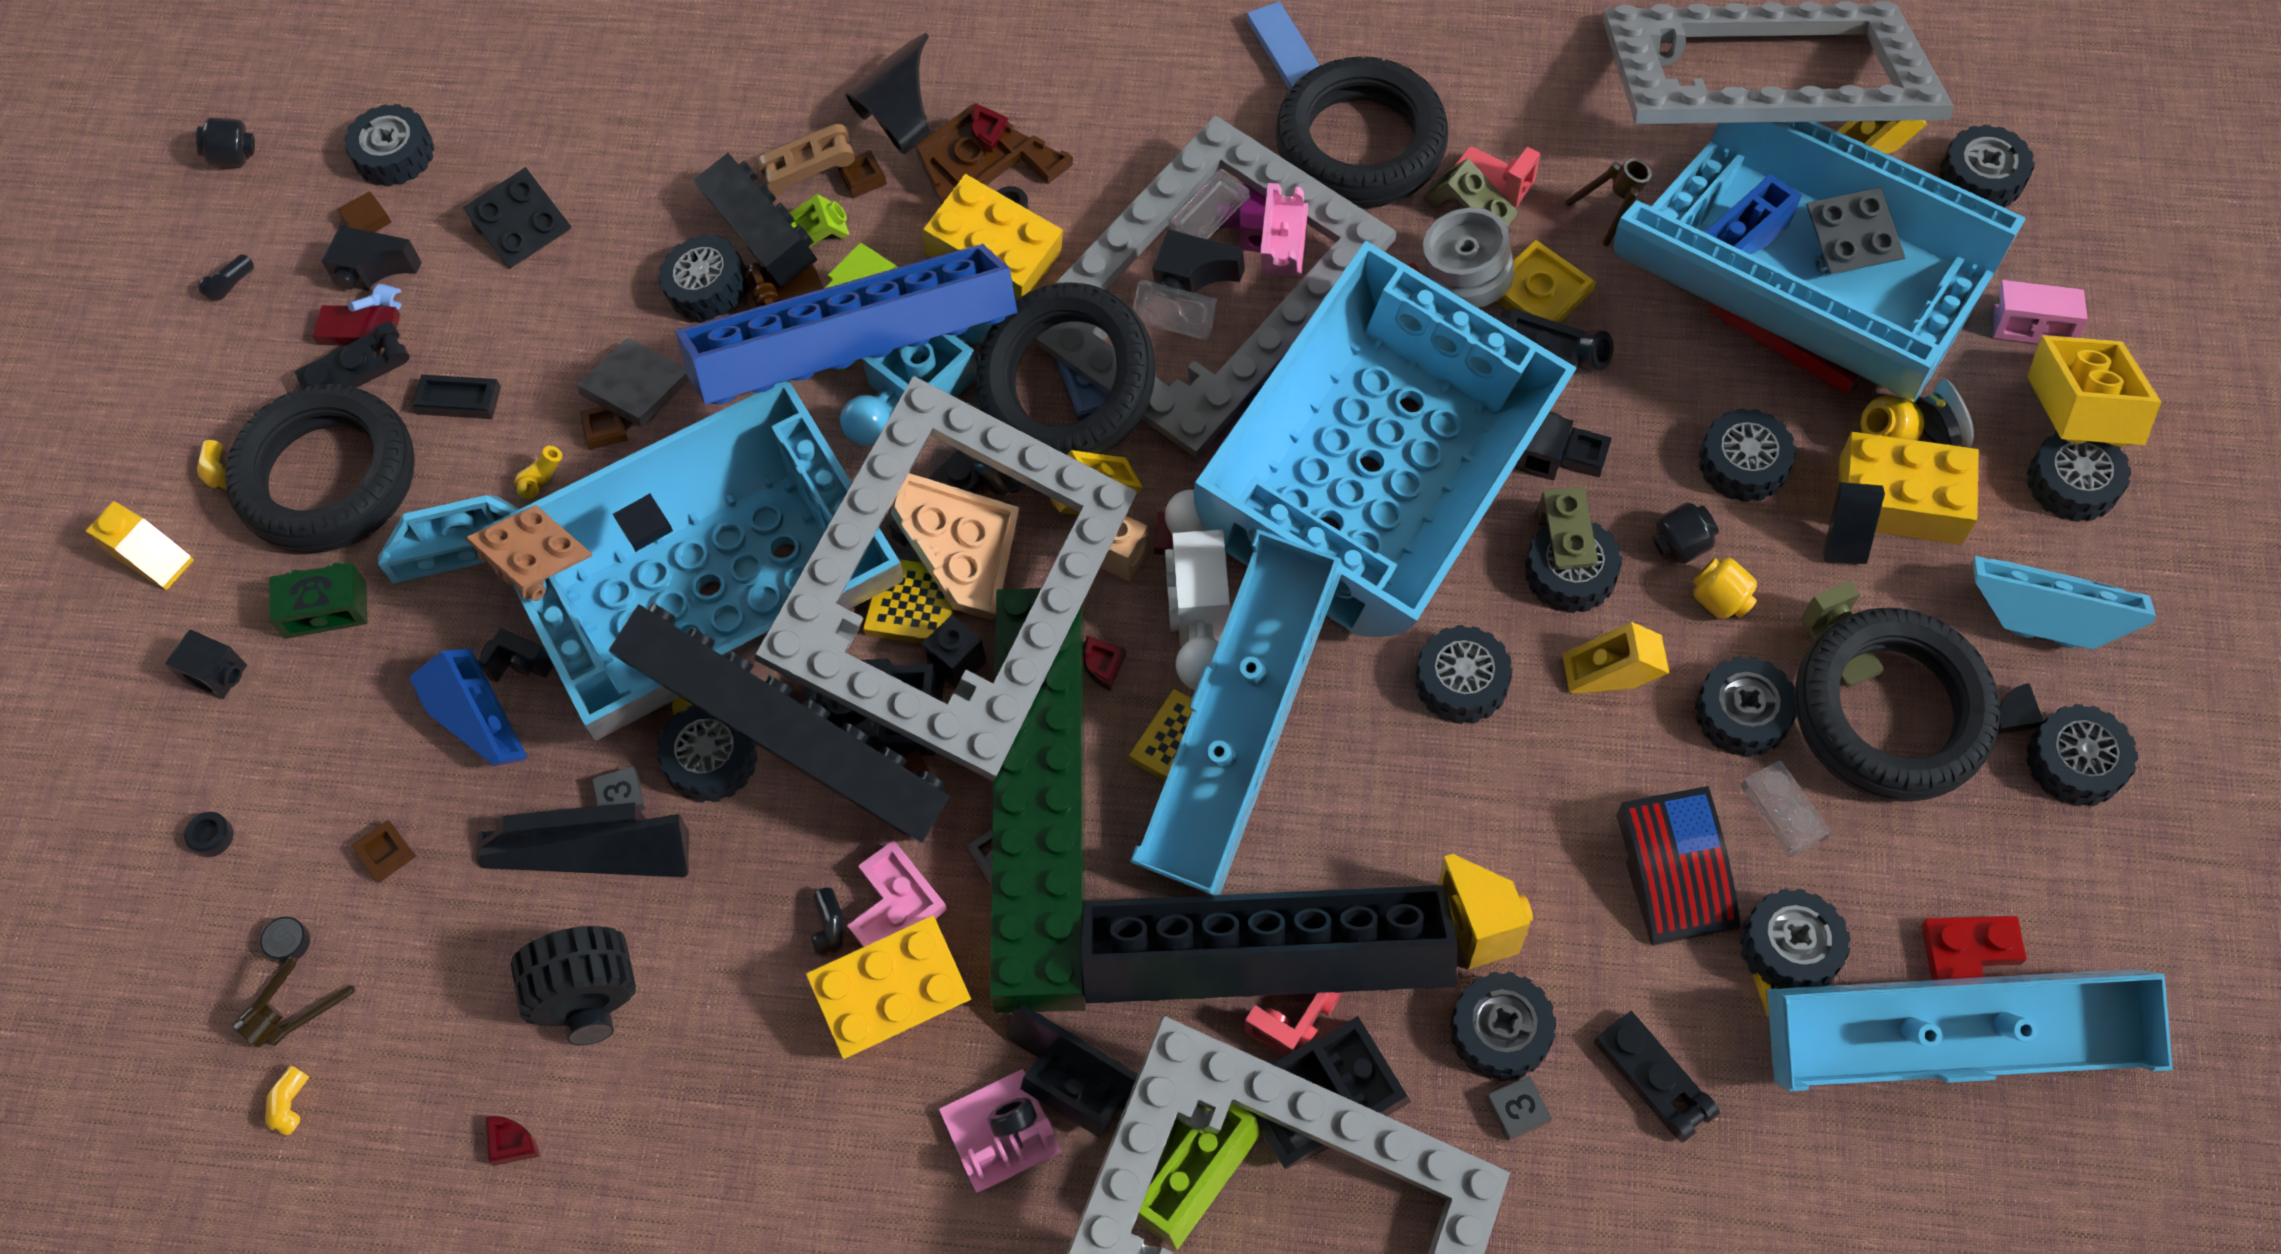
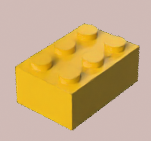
[923,174,1063,300]
[2027,335,2162,447]
[1838,432,1979,545]
[806,915,971,1059]

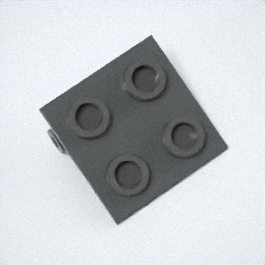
[1806,187,1906,275]

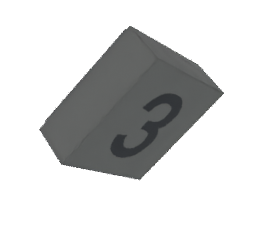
[592,766,646,811]
[1486,1076,1552,1141]

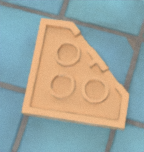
[890,473,1019,621]

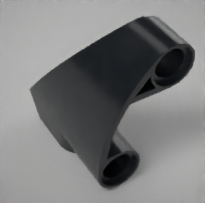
[845,33,931,154]

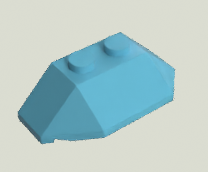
[378,495,519,584]
[1972,556,2156,649]

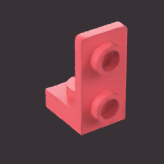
[1456,147,1541,208]
[1244,992,1342,1057]

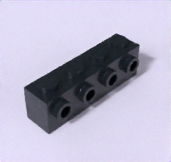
[693,153,818,288]

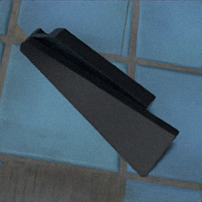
[477,802,689,878]

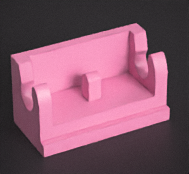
[1260,183,1308,277]
[1992,280,2088,344]

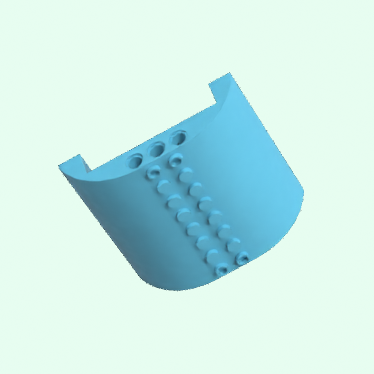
[1614,87,2026,402]

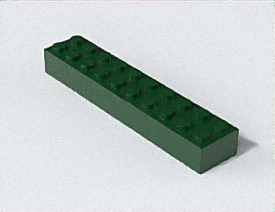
[990,588,1086,1013]

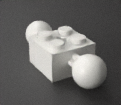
[1165,489,1230,690]

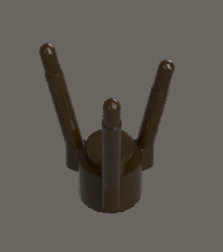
[1566,158,1652,246]
[232,955,355,1048]

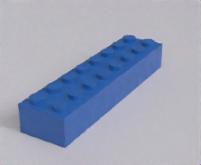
[675,244,1018,404]

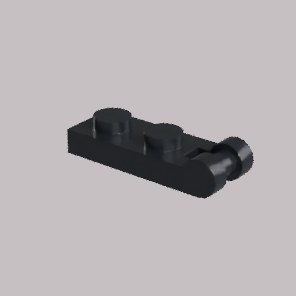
[294,322,410,388]
[1594,1010,1720,1142]

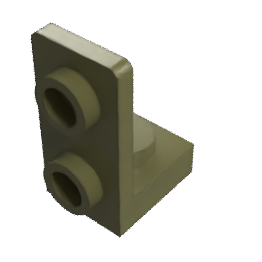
[1424,158,1518,227]
[1536,486,1598,570]
[1801,581,1883,688]

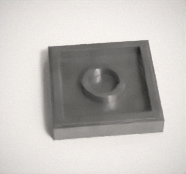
[577,338,690,427]

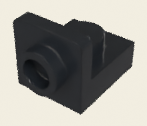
[478,628,554,682]

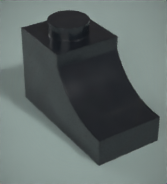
[321,225,422,291]
[1152,230,1245,299]

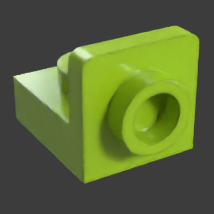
[789,194,849,248]

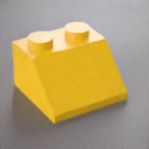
[1438,854,1533,969]

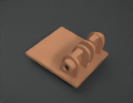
[466,505,592,601]

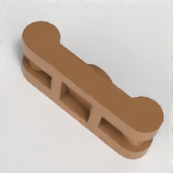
[758,124,855,196]

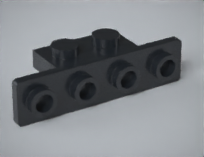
[1006,1004,1138,1137]

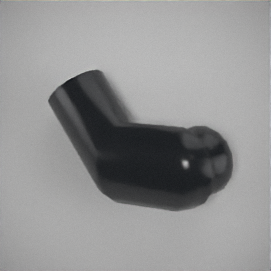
[198,254,254,300]
[811,887,843,956]

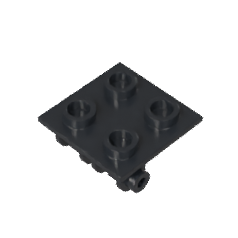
[463,167,572,269]

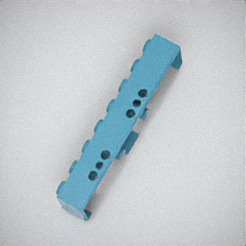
[1130,529,1344,895]
[1767,969,2173,1091]

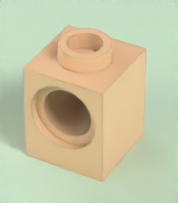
[1100,516,1149,582]

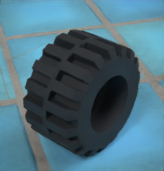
[510,926,636,1026]

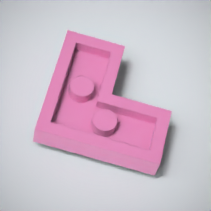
[847,840,947,947]

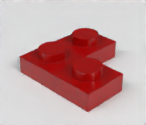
[1921,916,2027,980]

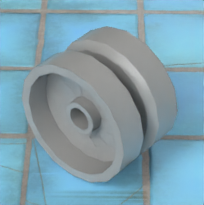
[1423,208,1515,308]

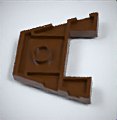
[916,104,1073,205]

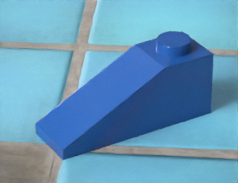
[1705,174,1802,255]
[409,648,528,766]

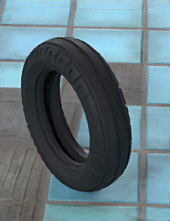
[1276,56,1448,208]
[976,282,1156,455]
[225,384,415,553]
[1795,607,2000,802]

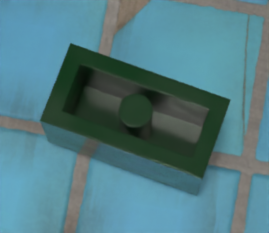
[269,562,368,639]

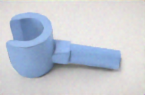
[348,284,401,312]

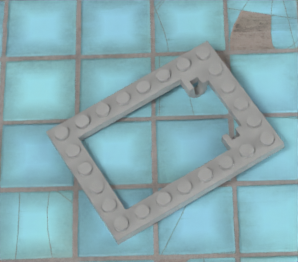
[1603,1,1954,124]
[1032,115,1396,459]
[754,376,1137,781]
[1066,1016,1511,1254]

